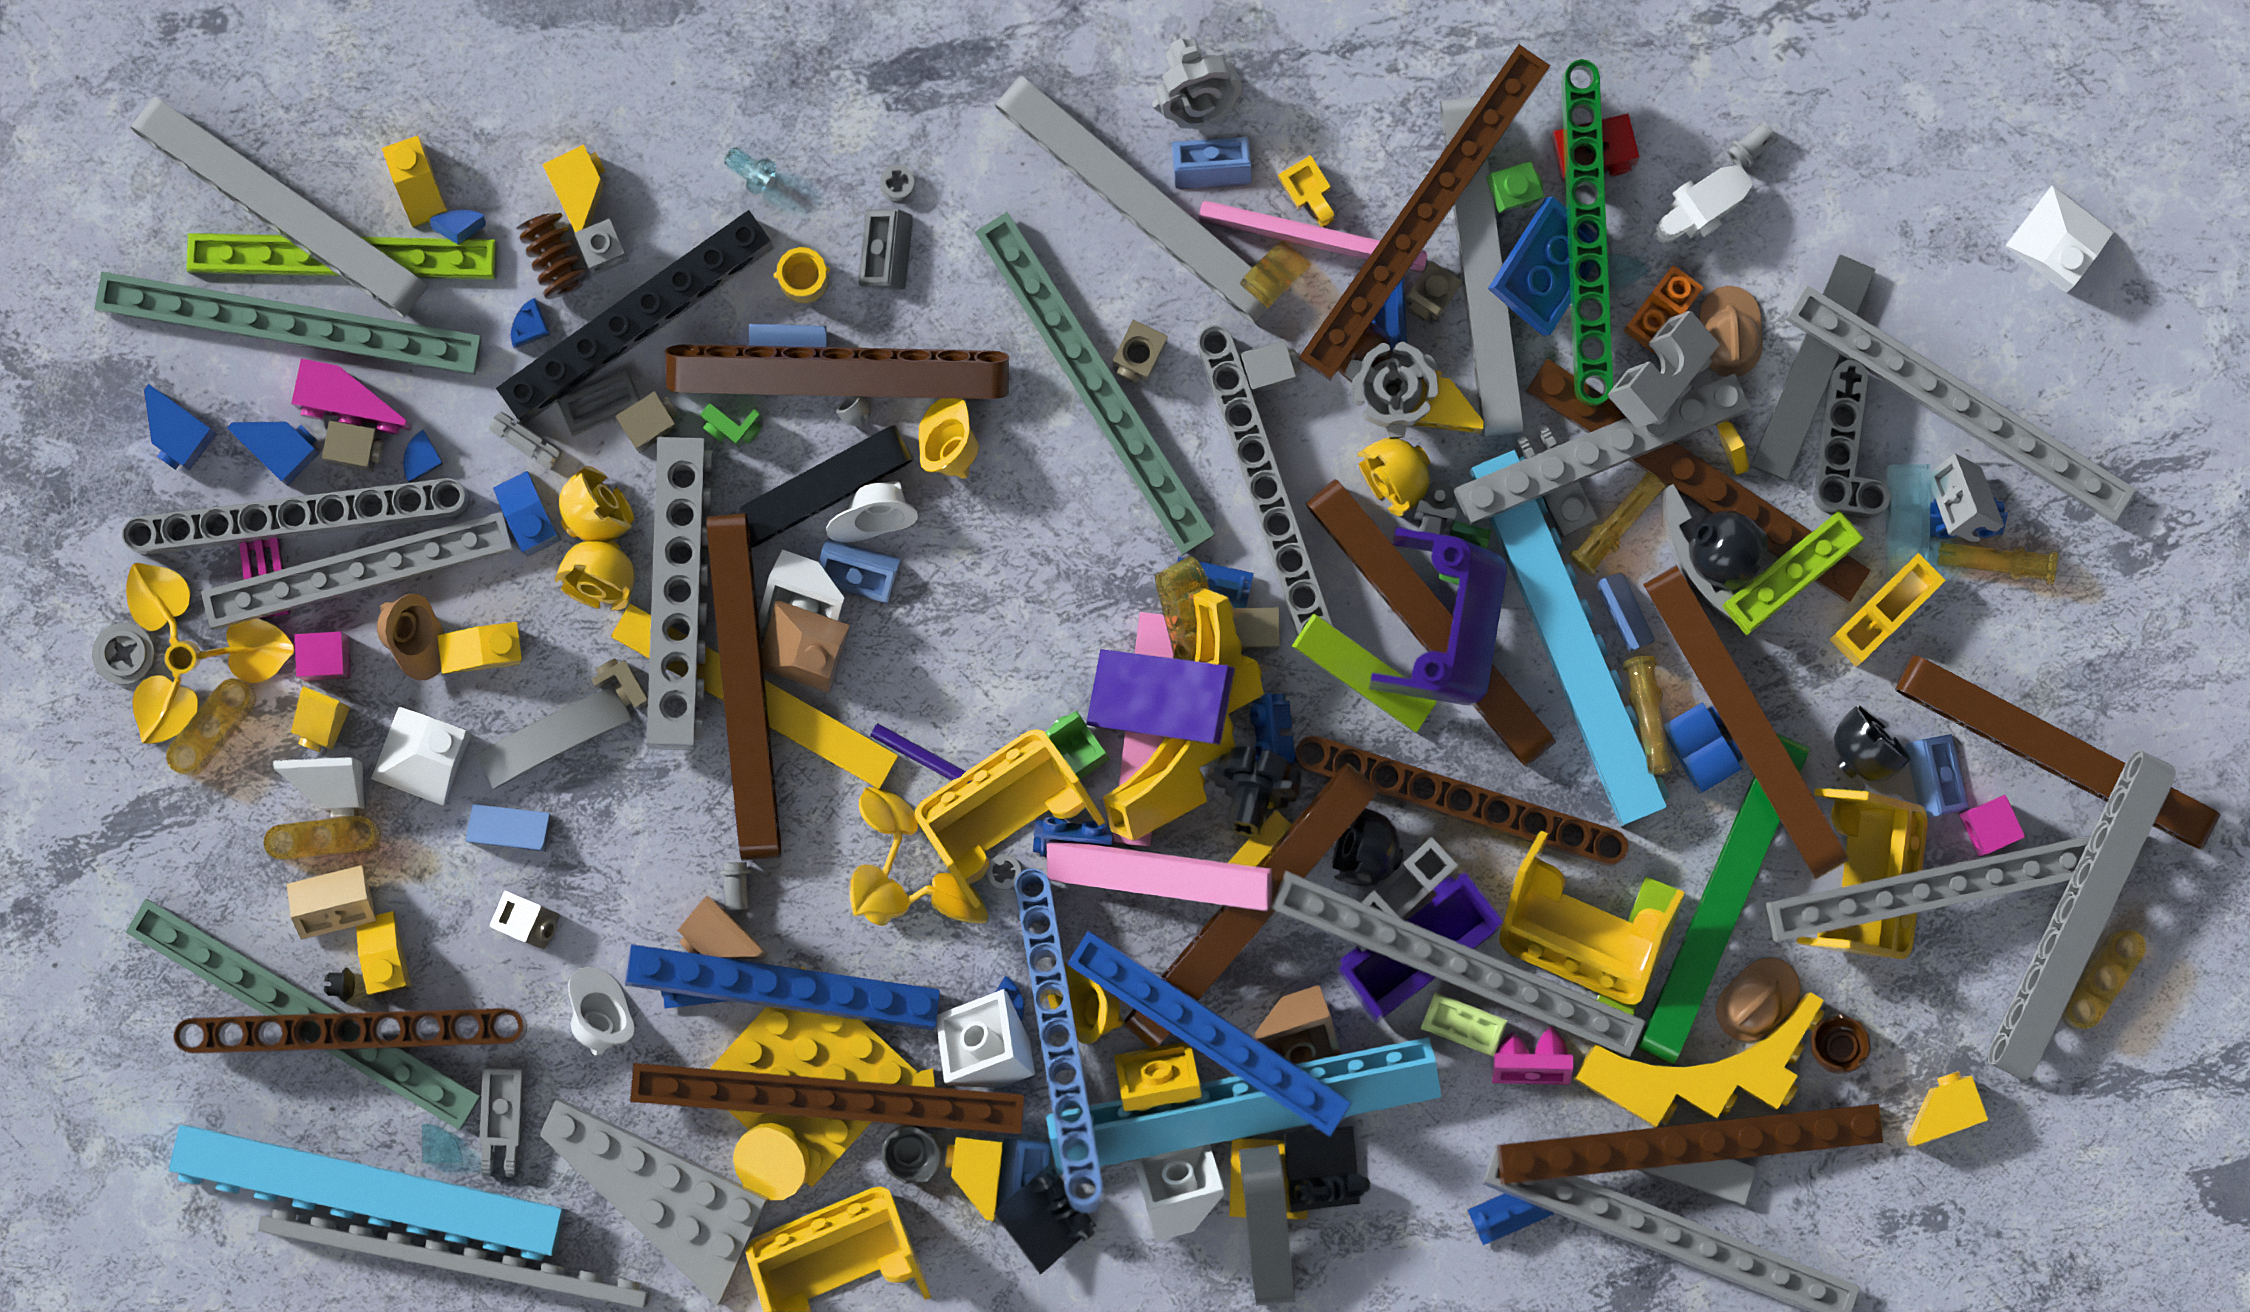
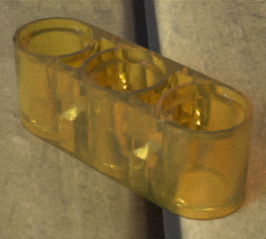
[1155,556,1209,661]
[166,678,257,776]
[263,815,381,861]
[2061,930,2146,1029]

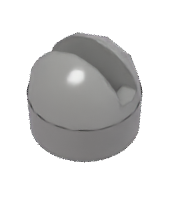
[836,396,870,426]

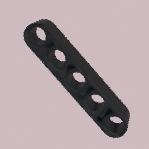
[730,425,914,548]

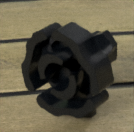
[1207,746,1302,837]

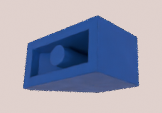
[144,384,217,471]
[227,422,320,486]
[493,471,562,557]

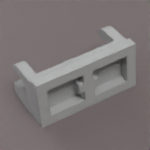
[1926,453,2004,542]

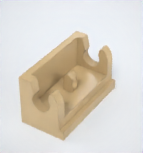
[286,865,377,940]

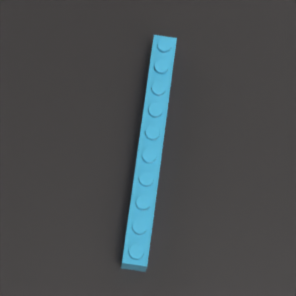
[1469,450,1669,827]
[1046,1037,1441,1175]
[168,1125,565,1261]

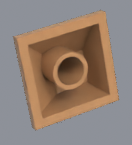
[762,600,850,693]
[677,895,768,959]
[1254,985,1341,1064]

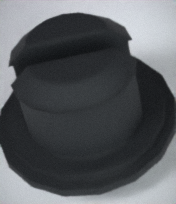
[324,967,355,1002]

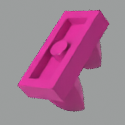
[1492,1026,1573,1085]

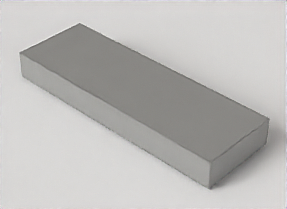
[1638,1159,1756,1205]

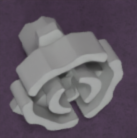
[1152,38,1242,129]
[1345,342,1438,438]

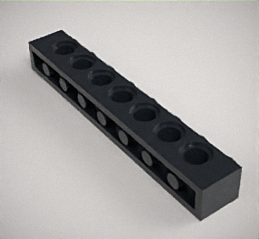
[496,210,774,425]

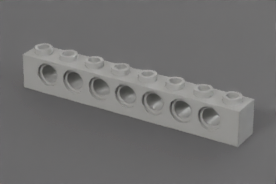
[646,437,712,751]

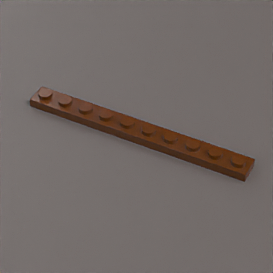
[1299,44,1551,381]
[1525,358,1871,604]
[630,1063,1025,1134]
[1497,1104,1883,1184]

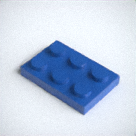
[1488,196,1608,336]

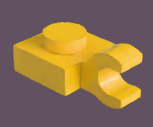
[1278,155,1335,228]

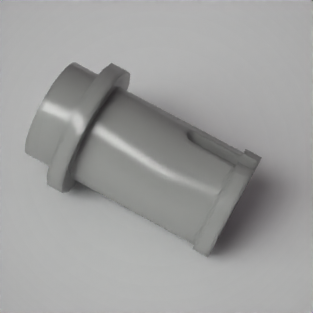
[1727,122,1778,168]
[720,862,751,910]

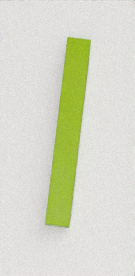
[186,233,497,280]

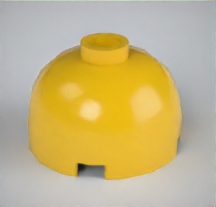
[1357,438,1430,517]
[559,466,634,542]
[555,541,636,611]

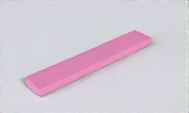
[1199,200,1428,273]
[1112,612,1178,847]
[1047,839,1272,911]

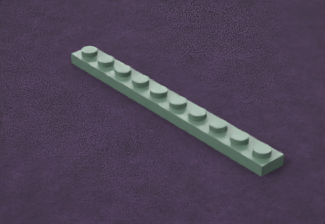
[975,212,1215,556]
[94,271,482,375]
[126,899,481,1130]

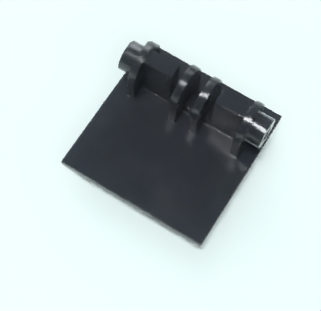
[1283,1126,1370,1212]
[994,1164,1096,1275]

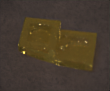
[1240,240,1312,309]

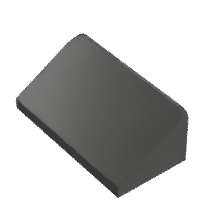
[858,209,913,290]

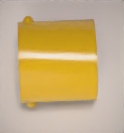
[773,247,830,304]

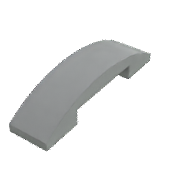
[1662,484,1739,627]
[476,686,633,790]

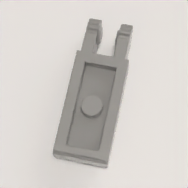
[1516,425,1598,537]
[479,1066,524,1177]

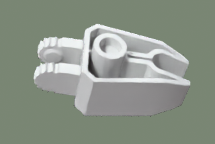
[1654,165,1754,244]

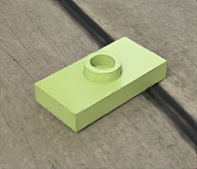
[1420,992,1508,1057]

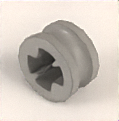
[880,165,914,202]
[987,855,1022,890]

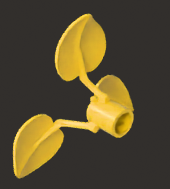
[126,562,294,744]
[850,787,989,926]

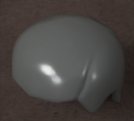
[881,1125,942,1184]

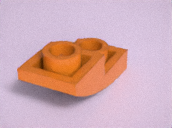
[1623,265,1704,354]

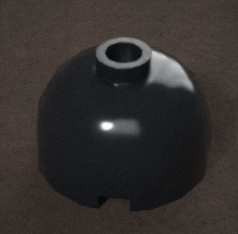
[1689,511,1768,590]
[1834,705,1911,782]
[1332,808,1403,887]

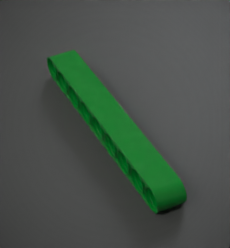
[1561,59,1613,407]
[1638,733,1810,1065]

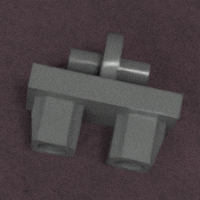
[1413,481,1457,535]

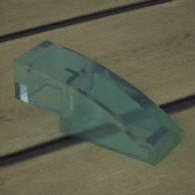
[1885,464,1930,582]

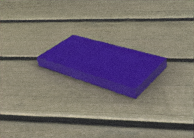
[1086,649,1235,745]

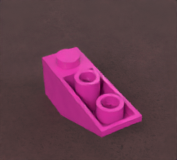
[291,358,411,435]

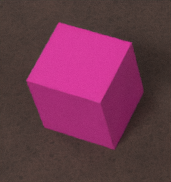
[294,631,351,681]
[1959,794,2025,857]

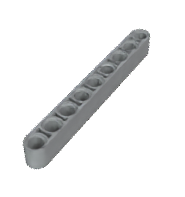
[995,76,1280,324]
[1440,96,1523,437]
[130,97,427,318]
[1197,325,1333,637]
[122,478,470,555]
[1988,750,2176,1080]

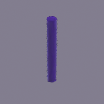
[870,723,973,784]

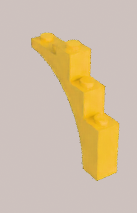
[1103,589,1264,841]
[1573,992,1825,1127]

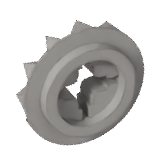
[92,623,156,685]

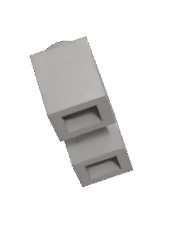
[1608,310,1720,429]
[1362,837,1458,919]

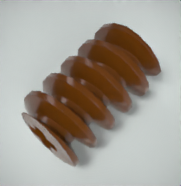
[517,213,587,299]

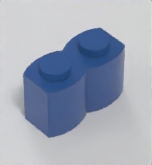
[1660,702,1743,794]

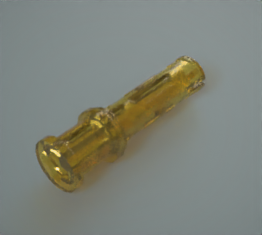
[1568,472,1666,577]
[1937,541,2058,586]
[1622,656,1672,775]

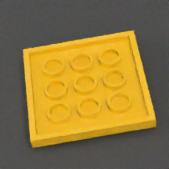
[709,967,918,1188]

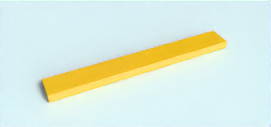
[610,603,899,789]

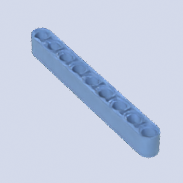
[1015,868,1104,1213]

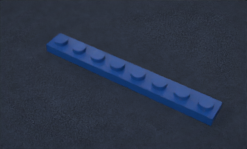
[1067,931,1353,1136]
[625,944,940,1030]

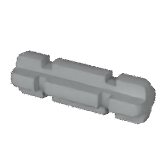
[489,412,561,469]

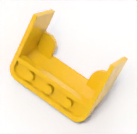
[914,729,1105,909]
[1796,788,1928,960]
[1499,831,1685,1005]
[746,1187,932,1312]

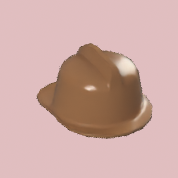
[1699,285,1762,377]
[376,594,445,680]
[1715,957,1801,1042]

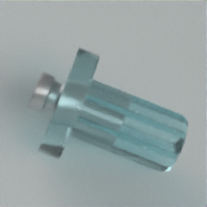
[724,147,776,195]

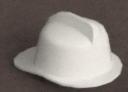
[826,481,918,543]
[568,966,635,1056]

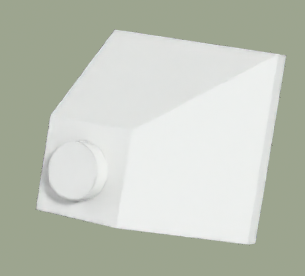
[2005,186,2113,293]
[759,549,844,637]
[371,707,472,806]
[273,757,365,818]
[936,989,1035,1088]
[1133,1144,1224,1242]

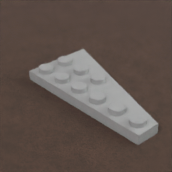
[540,1098,768,1306]

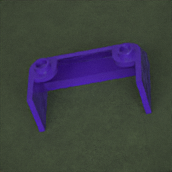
[1369,527,1507,706]
[1338,872,1503,1024]

